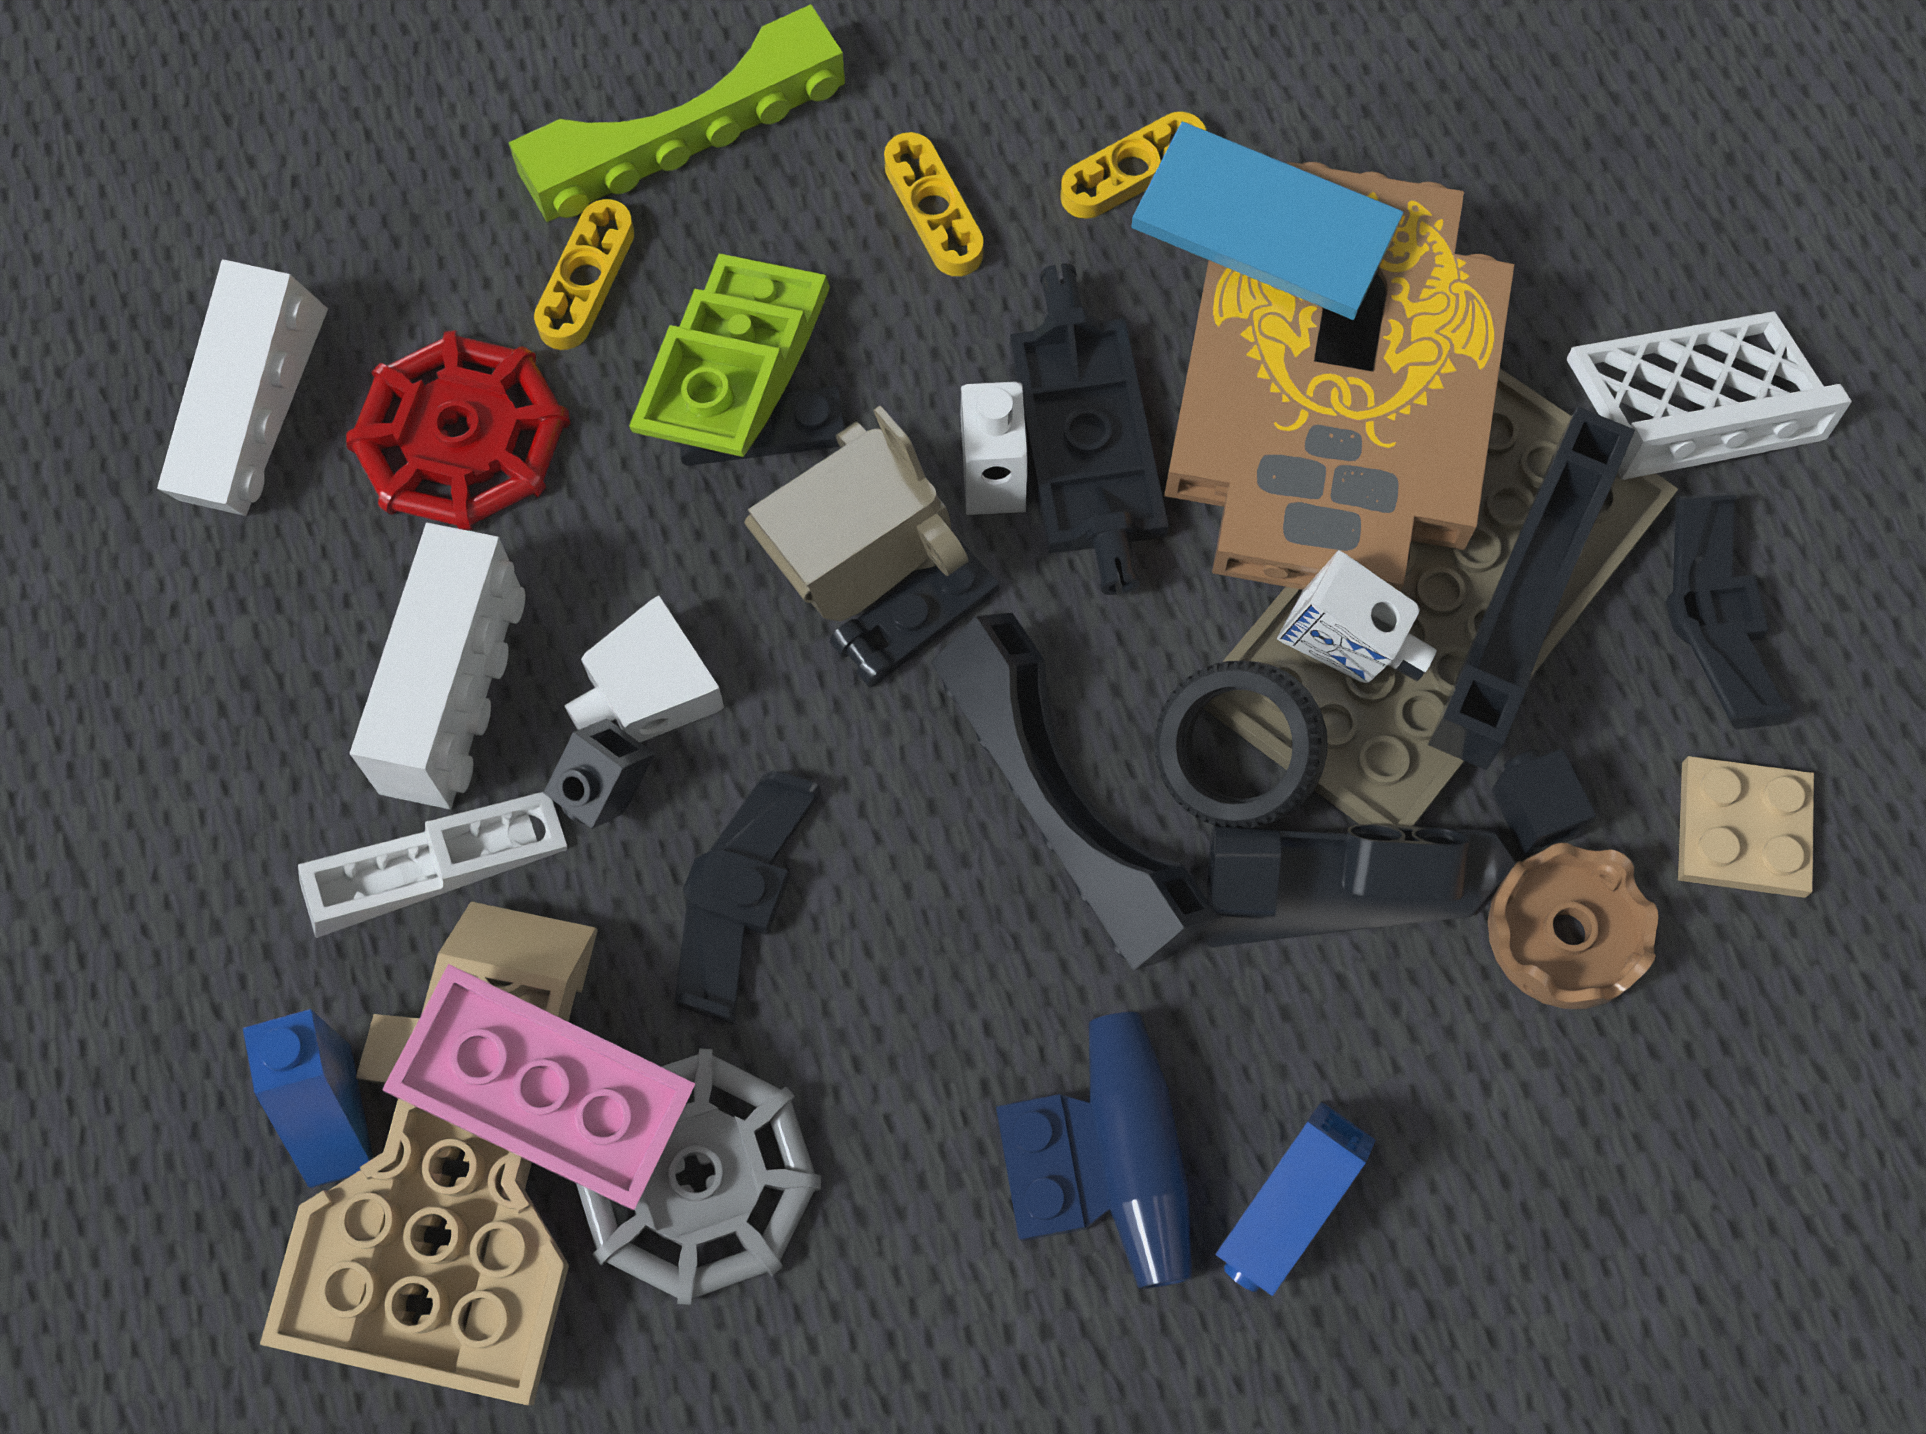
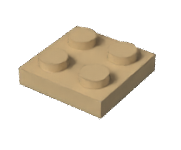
[1678,756,1814,898]

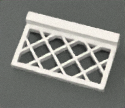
[1567,311,1852,480]

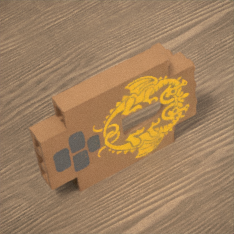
[1164,162,1514,592]

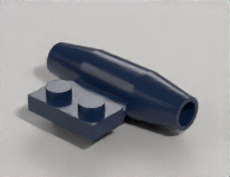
[996,1012,1192,1289]

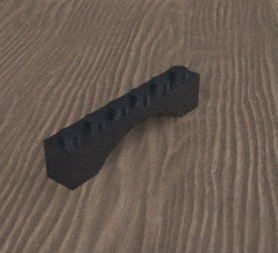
[1428,406,1635,770]
[931,612,1219,971]

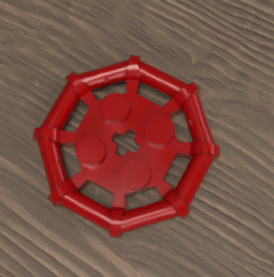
[346,330,570,531]

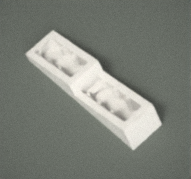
[298,792,567,938]

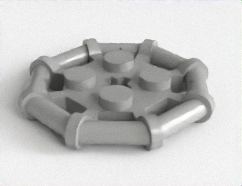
[576,1048,821,1305]

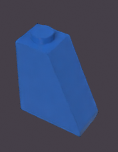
[243,1009,373,1188]
[1215,1102,1376,1296]

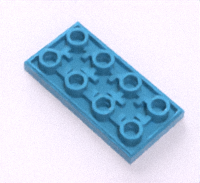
[1131,121,1404,320]

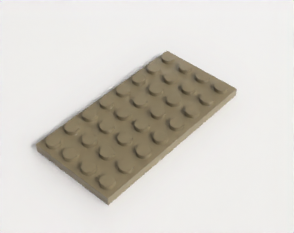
[1204,368,1678,826]

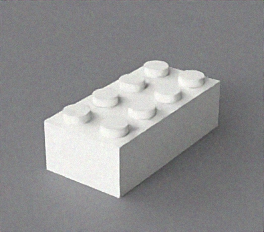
[350,522,525,809]

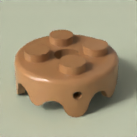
[1488,843,1658,1009]

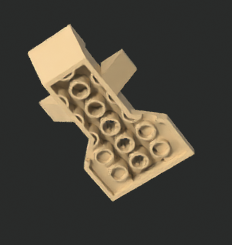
[260,902,597,1406]

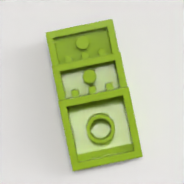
[629,253,830,457]

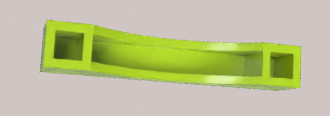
[508,4,845,222]

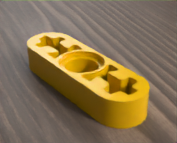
[1060,112,1206,219]
[884,132,983,276]
[534,199,634,350]

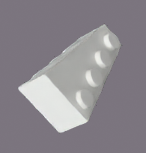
[157,259,328,516]

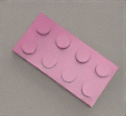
[382,964,695,1210]

